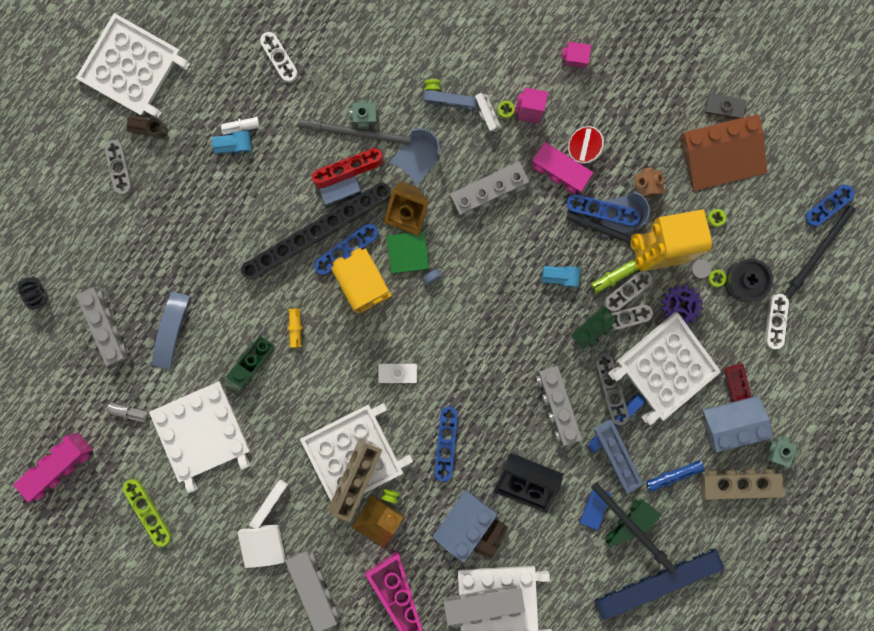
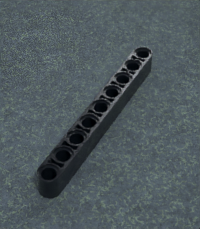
[241,183,391,280]

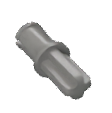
[107,402,148,422]

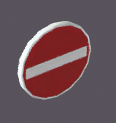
[568,126,604,164]

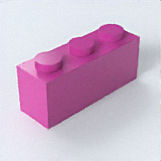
[514,88,548,124]
[531,142,593,194]

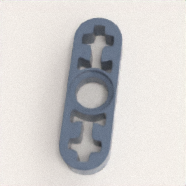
[423,90,478,110]

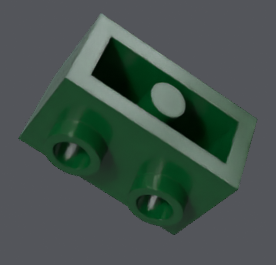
[571,306,616,349]

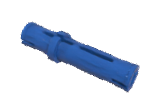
[646,460,705,492]

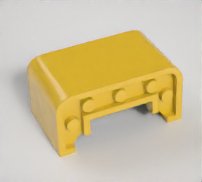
[630,209,712,272]
[331,248,392,314]

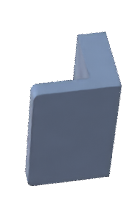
[320,176,362,208]

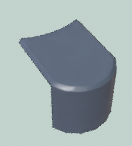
[389,128,440,185]
[596,191,650,238]

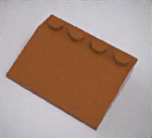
[679,114,767,191]

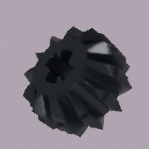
[17,276,48,310]

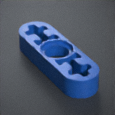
[805,185,854,226]

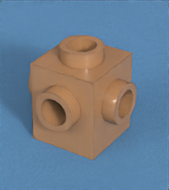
[635,167,665,197]

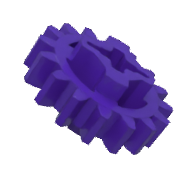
[660,284,703,325]

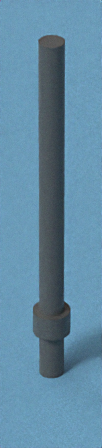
[298,119,411,145]

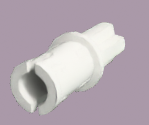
[221,116,260,135]

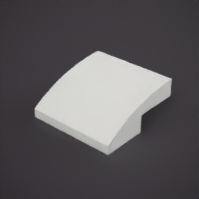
[237,525,286,568]

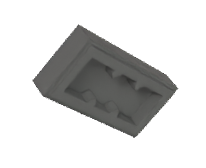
[705,93,746,119]

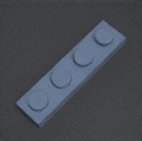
[594,419,643,494]

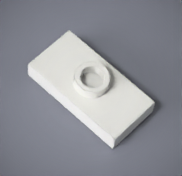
[475,93,501,132]
[378,364,417,383]

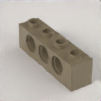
[327,438,382,522]
[700,469,783,500]

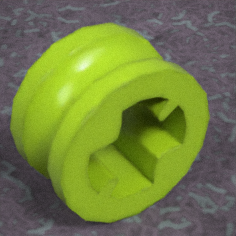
[424,79,441,92]
[498,100,515,119]
[707,209,726,227]
[707,270,726,287]
[381,489,400,503]

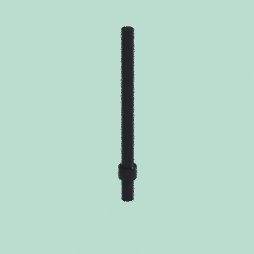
[784,205,856,300]
[566,212,631,244]
[591,482,677,574]

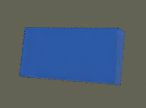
[579,489,612,530]

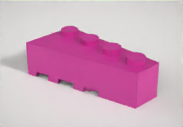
[13,433,93,502]
[364,552,423,631]

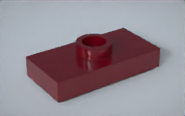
[723,363,752,402]

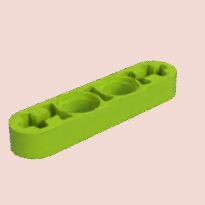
[123,479,172,546]

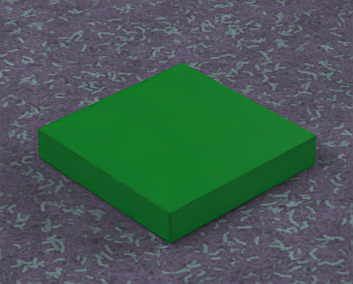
[387,231,429,274]

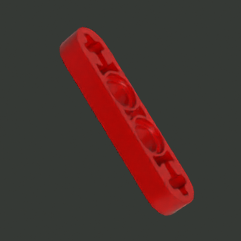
[312,148,384,188]

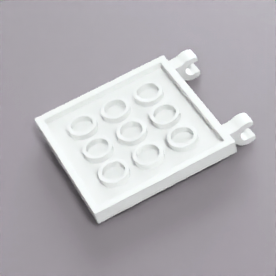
[76,13,190,119]
[608,312,721,425]
[149,381,251,493]
[300,403,413,501]
[458,566,552,631]

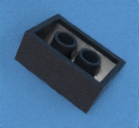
[493,453,564,513]

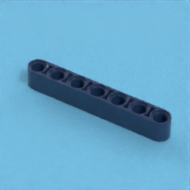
[594,549,724,620]

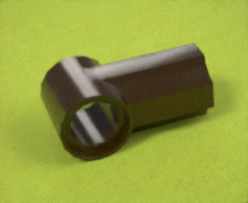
[126,115,168,139]
[473,519,508,560]

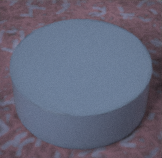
[423,269,442,286]

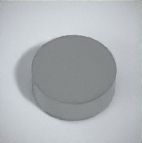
[691,259,711,279]

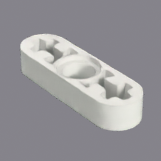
[260,32,298,83]
[765,294,789,349]
[249,479,288,529]

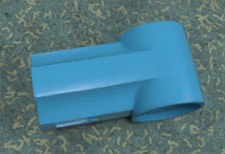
[212,131,252,154]
[542,266,581,288]

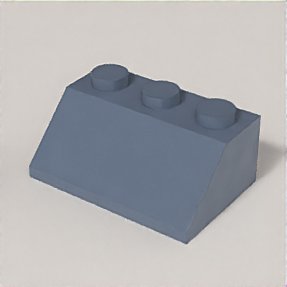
[702,396,773,452]
[432,490,498,563]

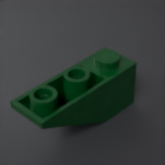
[223,336,275,397]
[605,498,662,548]

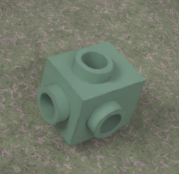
[349,100,377,129]
[766,436,798,468]

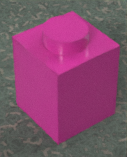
[561,42,591,68]

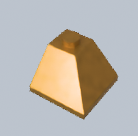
[384,181,429,236]
[351,495,404,547]

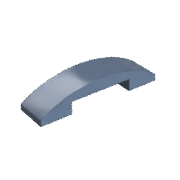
[152,292,191,370]

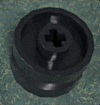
[724,259,773,302]

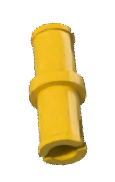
[287,309,303,347]

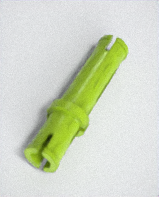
[590,259,639,294]

